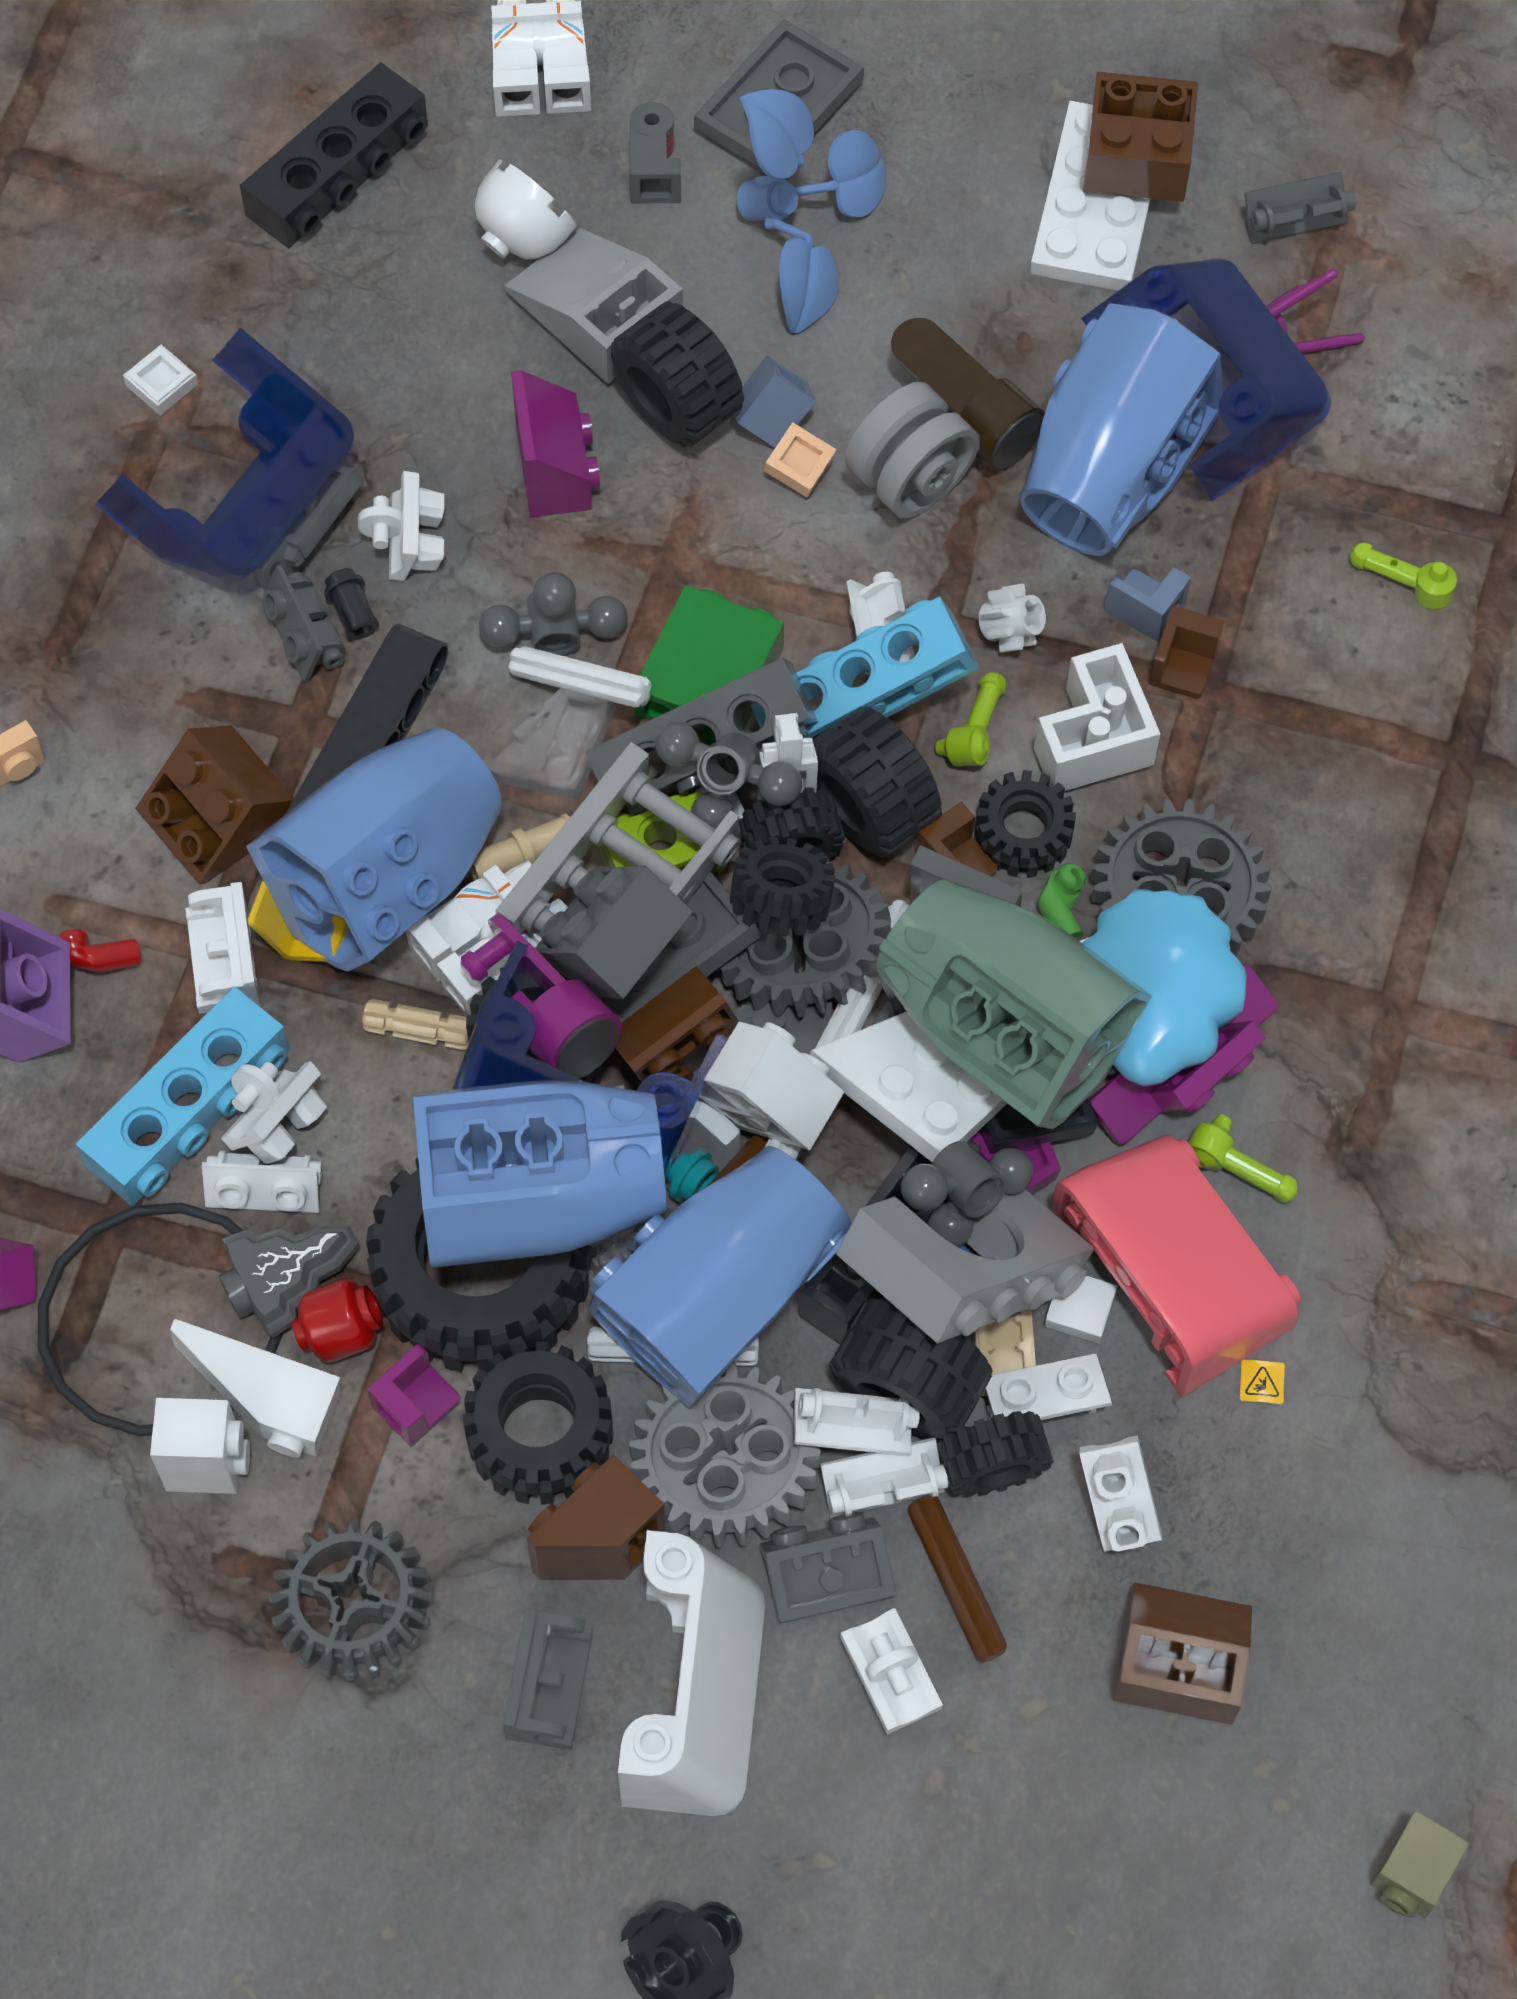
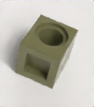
[1371,1810,1470,1919]

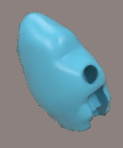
[1082,889,1247,1087]

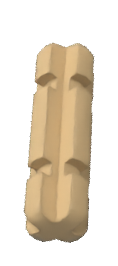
[362,999,469,1050]

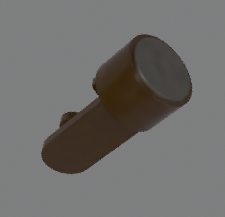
[891,318,1045,471]

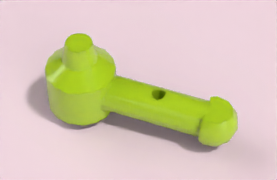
[1350,542,1457,610]
[935,672,1006,767]
[1188,1114,1298,1203]

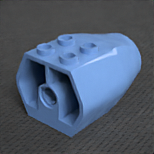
[1020,303,1224,556]
[246,728,502,972]
[413,1080,667,1268]
[588,1146,852,1408]

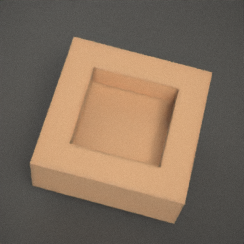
[763,422,837,498]
[0,720,46,786]

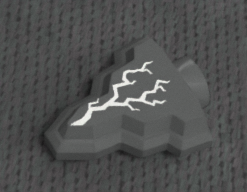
[219,1226,359,1339]

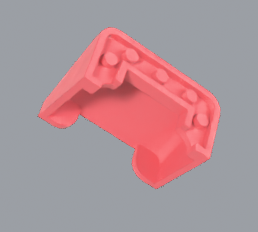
[1051,1134,1301,1398]

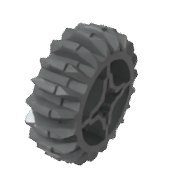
[269,1517,433,1682]

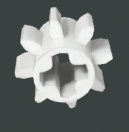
[979,584,1046,653]

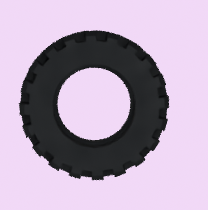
[366,1158,591,1373]

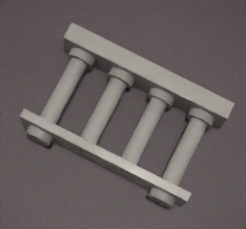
[495,742,741,1004]

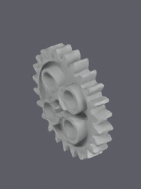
[629,1363,822,1547]

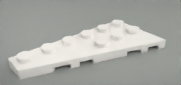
[810,937,1090,1162]

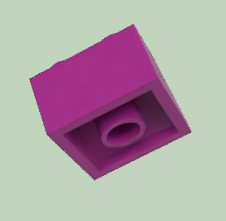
[511,370,600,518]

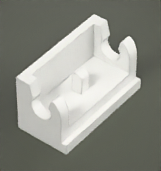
[185,882,260,1014]

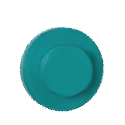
[667,1149,719,1201]

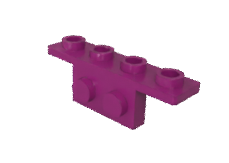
[1088,965,1278,1144]

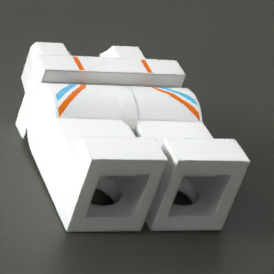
[491,0,591,117]
[405,861,568,1017]

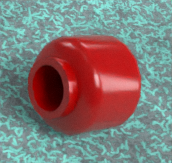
[292,1278,383,1363]

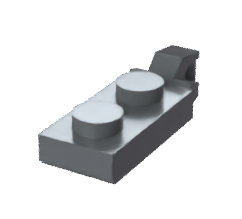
[248,459,364,589]

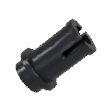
[324,568,379,640]

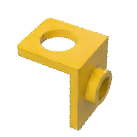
[248,880,349,962]

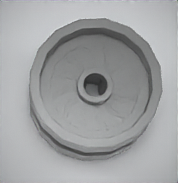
[845,382,980,519]

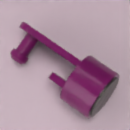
[460,913,622,1081]

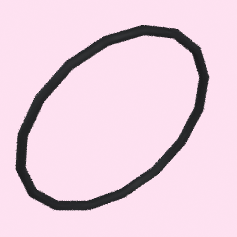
[38,1202,283,1436]

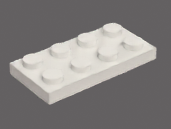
[1030,101,1151,293]

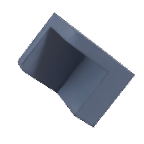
[734,355,816,448]
[1104,567,1192,642]

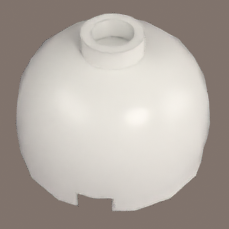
[475,159,577,260]

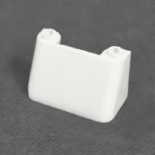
[618,1530,765,1816]

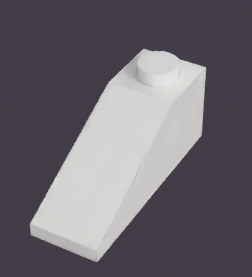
[170,1319,342,1458]

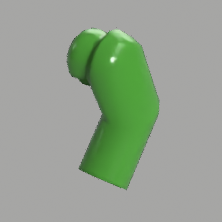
[1038,863,1086,940]

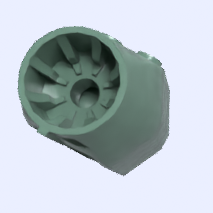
[876,879,1152,1129]

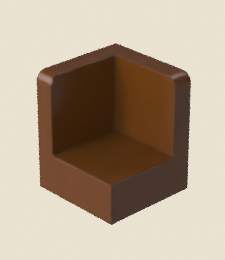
[1149,605,1224,699]
[916,801,998,877]

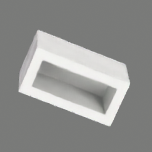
[150,1398,250,1494]

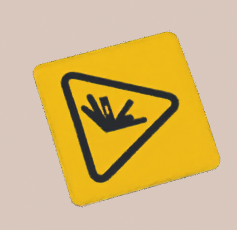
[1240,1360,1285,1404]

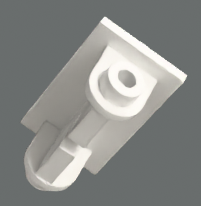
[847,572,915,676]
[202,1151,323,1213]
[985,1354,1112,1420]
[794,1388,920,1456]
[820,1438,948,1518]

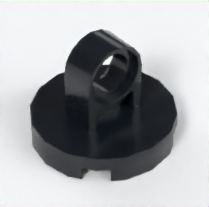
[621,1900,743,1999]

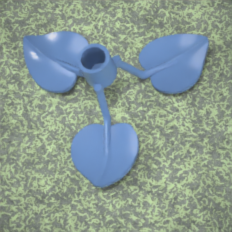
[737,89,886,333]

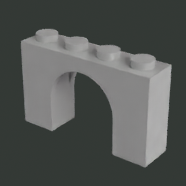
[836,1189,1094,1344]

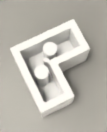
[1034,643,1160,791]
[703,1022,844,1150]

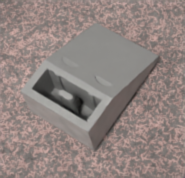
[504,228,683,384]

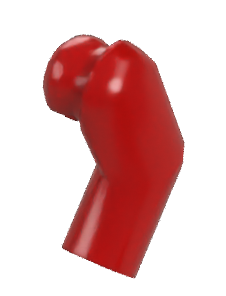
[58,929,140,972]

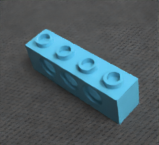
[751,596,980,740]
[75,986,290,1207]

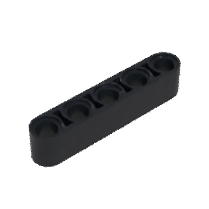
[285,624,448,815]

